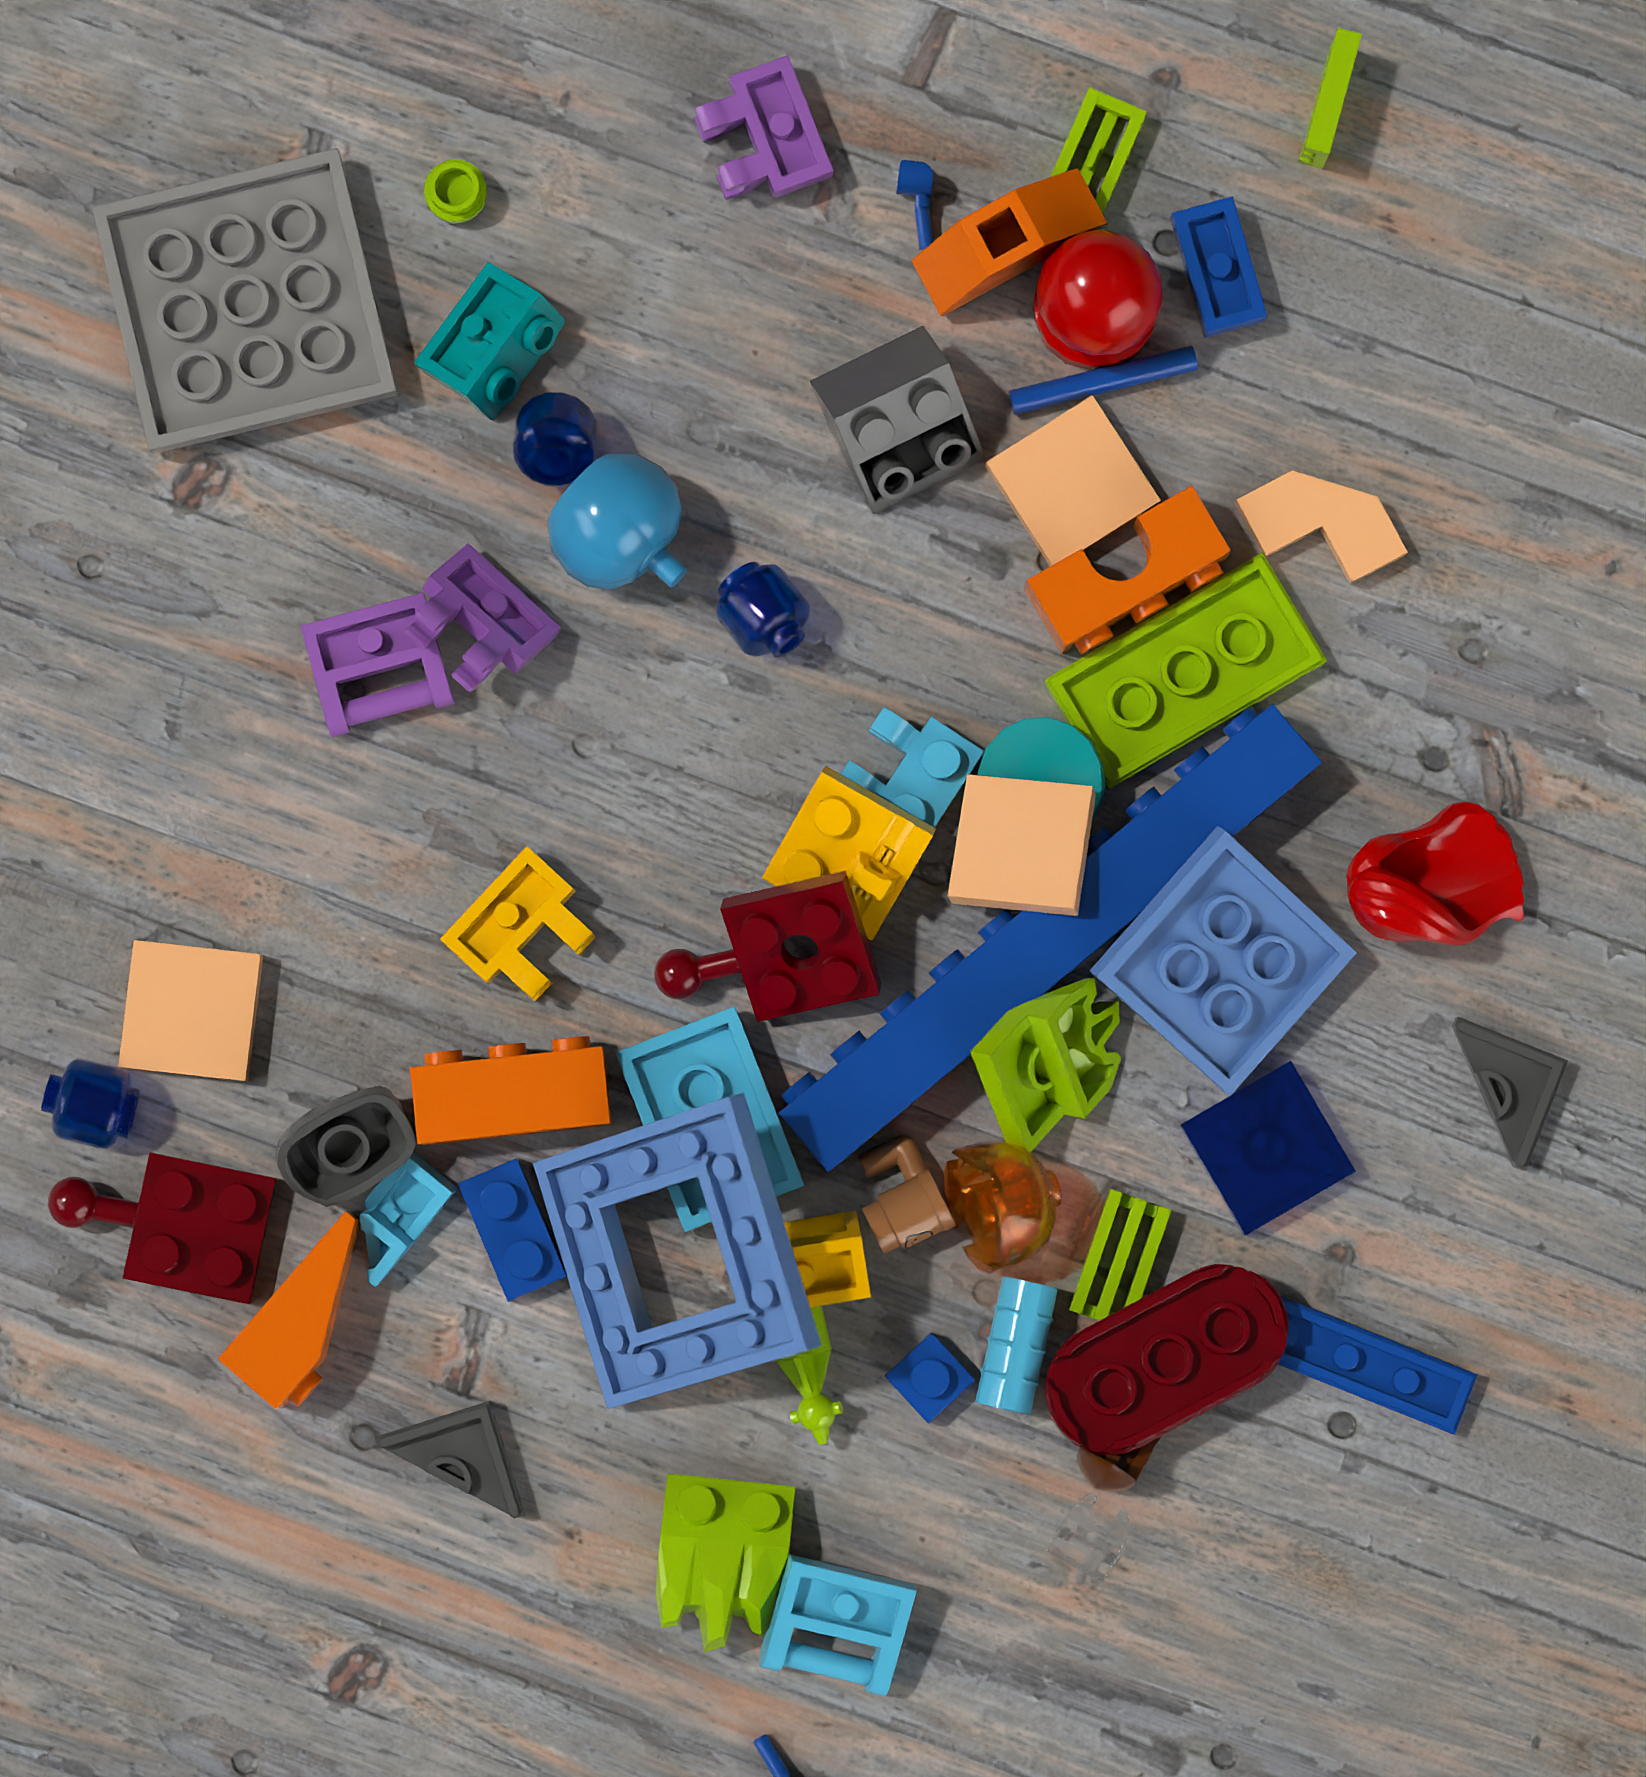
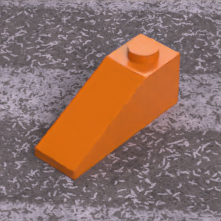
[218,1211,361,1410]

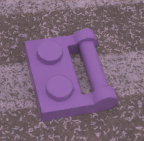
[300,592,455,738]

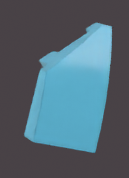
[359,1152,458,1288]

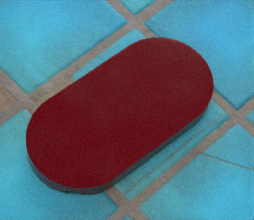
[1045,1264,1289,1455]

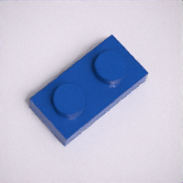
[1170,196,1268,338]
[458,1158,567,1302]

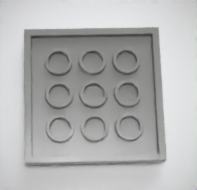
[92,148,398,455]

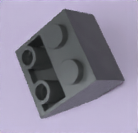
[810,325,986,514]

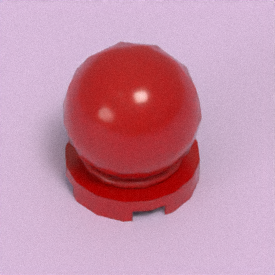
[1032,230,1163,371]

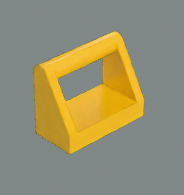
[784,1210,871,1307]

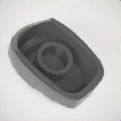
[275,1086,416,1207]

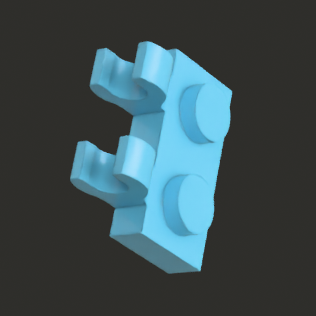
[841,707,984,828]

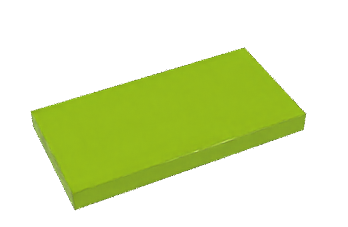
[1043,552,1327,791]

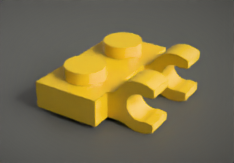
[440,846,596,1002]

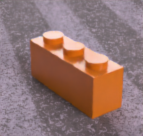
[410,1036,613,1146]

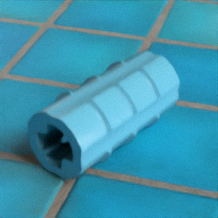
[975,1276,1058,1415]

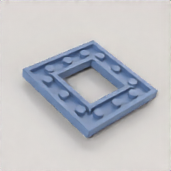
[533,1093,822,1409]

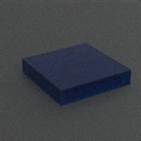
[1179,1061,1356,1236]

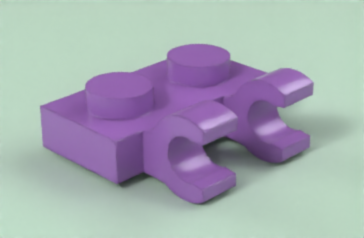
[694,55,834,200]
[404,543,561,692]

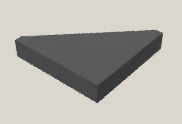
[1452,1017,1568,1171]
[375,1401,525,1519]

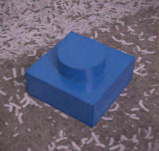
[884,1332,975,1424]

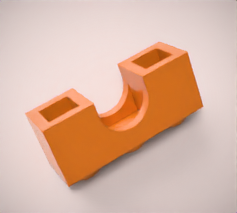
[1024,485,1231,655]

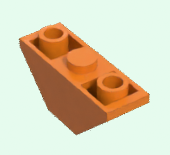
[911,168,1108,317]

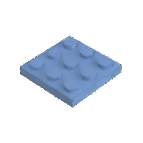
[1090,826,1357,1096]

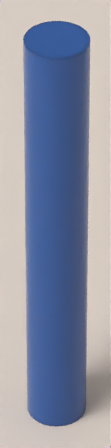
[1008,345,1198,415]

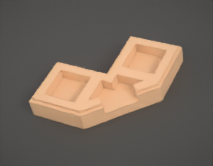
[1235,470,1408,585]

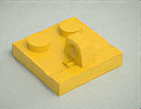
[761,766,936,941]

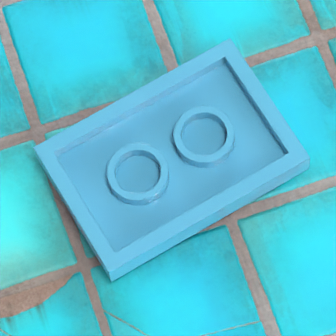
[615,1006,804,1233]

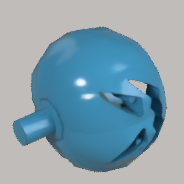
[547,453,688,589]

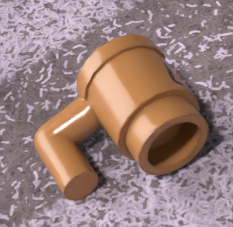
[858,1135,956,1254]

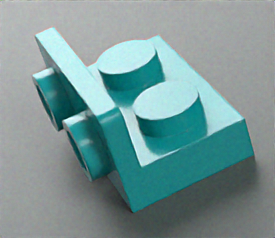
[414,262,565,420]

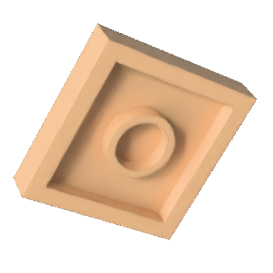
[985,395,1161,566]
[948,775,1096,916]
[118,940,263,1082]

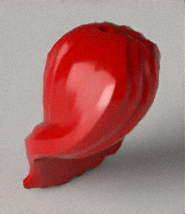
[1346,801,1524,946]

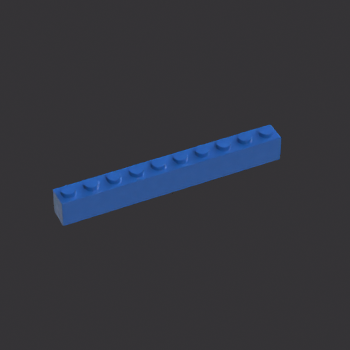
[779,704,1322,1173]

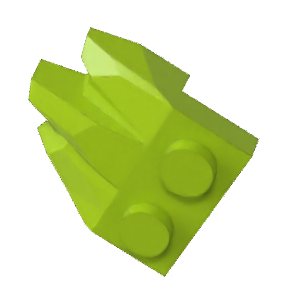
[970,978,1122,1155]
[655,1473,796,1653]

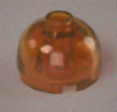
[944,1140,1062,1274]

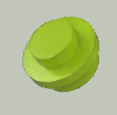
[424,159,487,223]

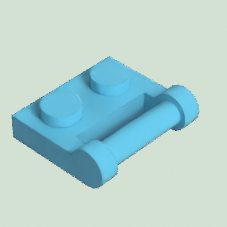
[759,1554,917,1696]

